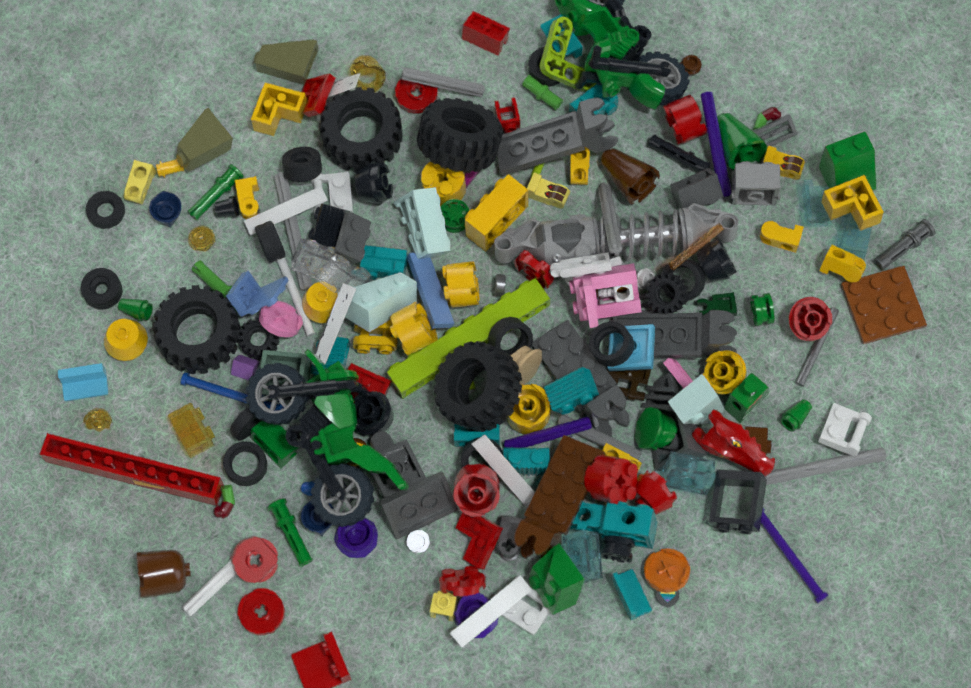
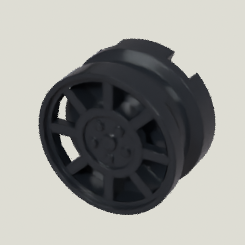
[600,535,635,563]

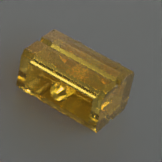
[168,403,215,458]

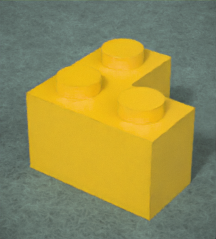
[251,83,307,136]
[821,175,884,231]

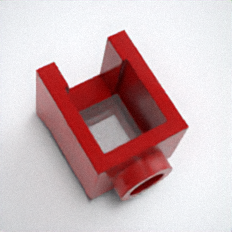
[494,98,521,133]

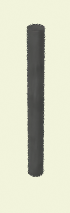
[795,307,839,387]

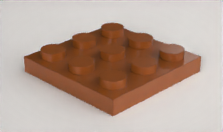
[841,266,927,345]

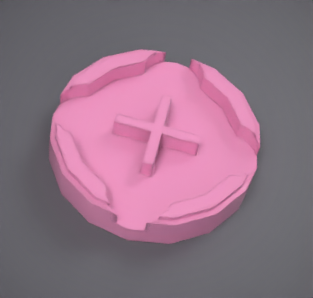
[259,301,303,338]

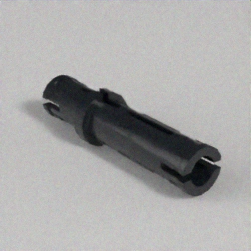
[648,134,711,172]

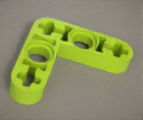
[540,17,596,92]

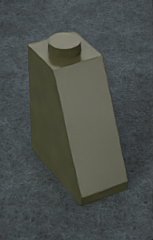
[254,39,319,85]
[176,108,233,172]

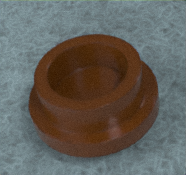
[681,55,702,76]

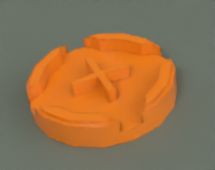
[644,548,690,593]

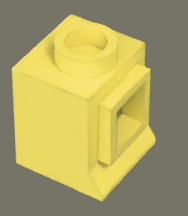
[430,591,458,622]

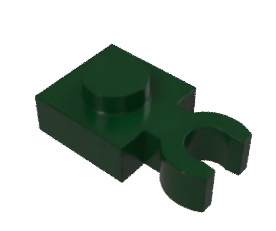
[697,292,738,316]

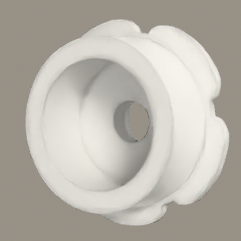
[636,268,655,289]

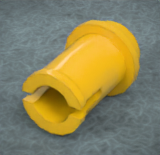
[156,159,184,178]

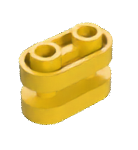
[353,320,397,355]

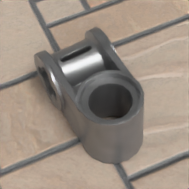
[498,515,524,562]

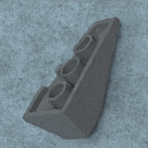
[652,372,707,471]

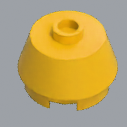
[302,281,340,324]
[104,319,148,361]
[703,350,747,394]

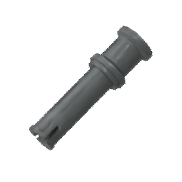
[874,219,936,271]

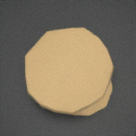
[511,346,542,385]

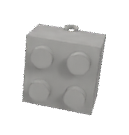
[731,162,780,206]

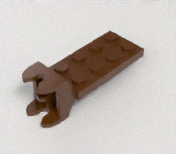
[514,435,606,559]

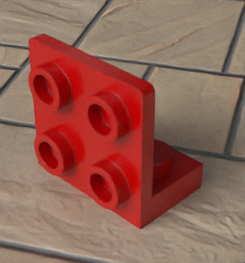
[291,632,352,688]

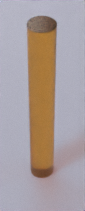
[668,223,724,270]

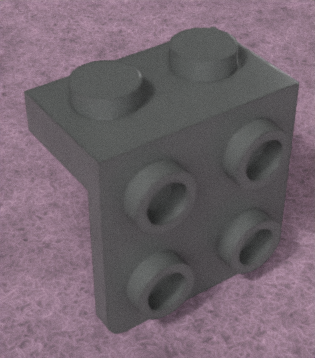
[334,211,371,269]

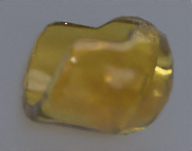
[350,55,386,92]

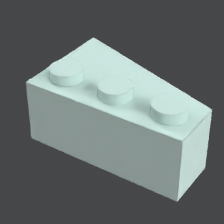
[394,187,451,259]
[337,272,417,332]
[668,374,725,425]

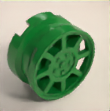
[441,199,469,233]
[750,293,775,326]

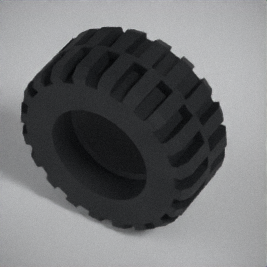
[319,87,403,172]
[416,98,503,173]
[152,285,241,374]
[434,341,522,432]

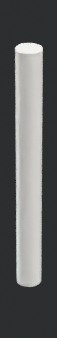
[277,257,315,337]

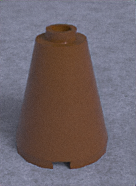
[601,148,660,204]

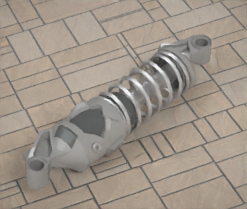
[494,203,738,265]

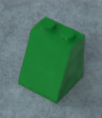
[819,131,876,190]

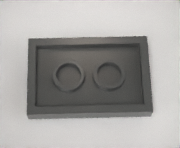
[380,471,458,539]

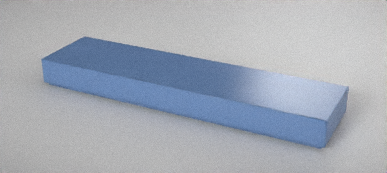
[407,253,455,329]

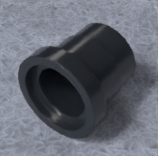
[215,196,239,218]

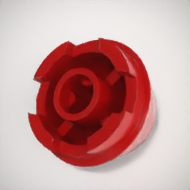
[789,297,832,341]
[634,470,677,515]

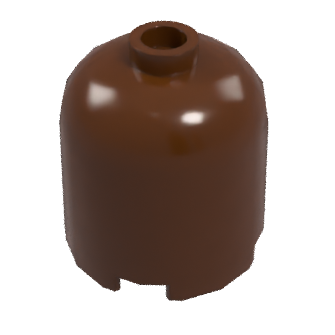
[137,550,191,598]

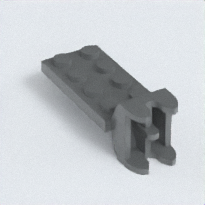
[497,98,618,176]
[613,310,737,358]
[532,320,630,437]

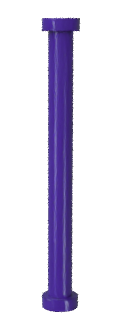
[761,508,829,604]

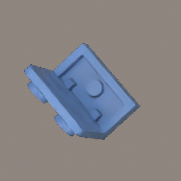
[226,271,289,317]

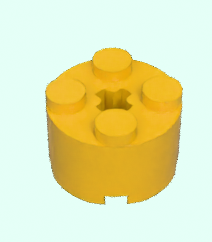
[421,162,466,207]
[442,261,480,308]
[390,302,438,355]
[506,384,551,434]

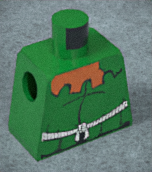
[724,373,769,423]

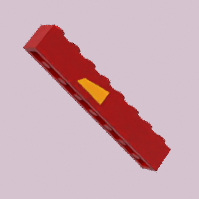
[40,433,224,506]

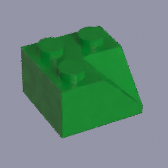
[528,544,585,615]

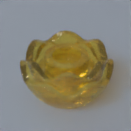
[188,225,216,251]
[84,408,112,432]

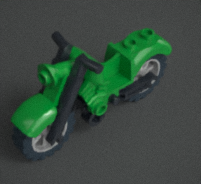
[554,0,689,110]

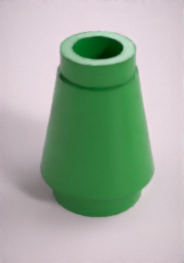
[118,298,153,321]
[780,399,812,432]

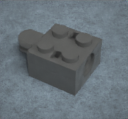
[370,431,426,499]

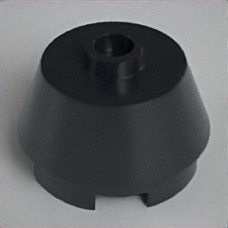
[355,161,393,204]
[696,239,737,282]
[354,391,394,435]

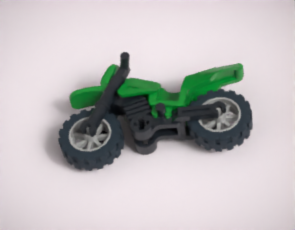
[246,349,409,527]

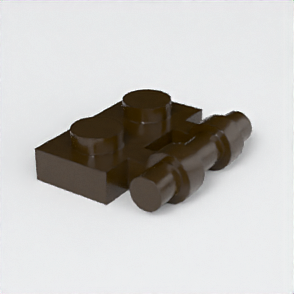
[605,366,651,402]

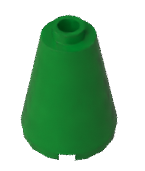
[717,113,768,171]

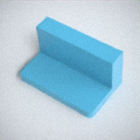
[58,363,108,401]

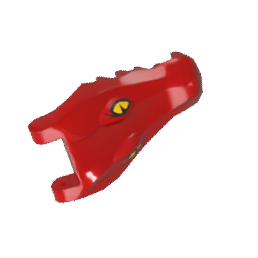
[692,409,775,477]

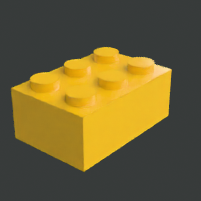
[465,174,528,252]

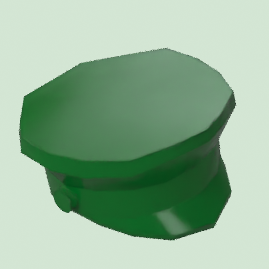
[635,407,677,450]

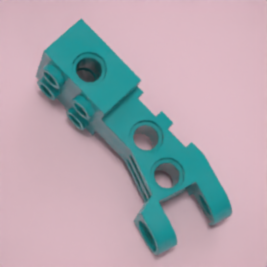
[570,501,658,549]

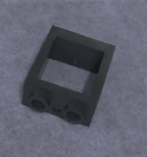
[709,469,767,534]

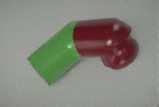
[753,107,782,133]
[214,485,235,519]

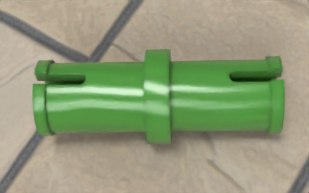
[522,75,564,111]

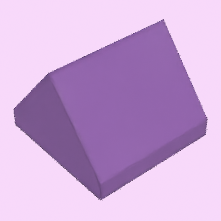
[231,355,260,381]

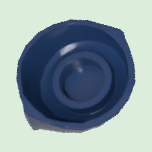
[149,191,182,228]
[301,500,334,537]

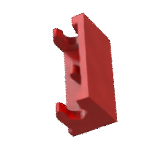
[462,11,510,56]

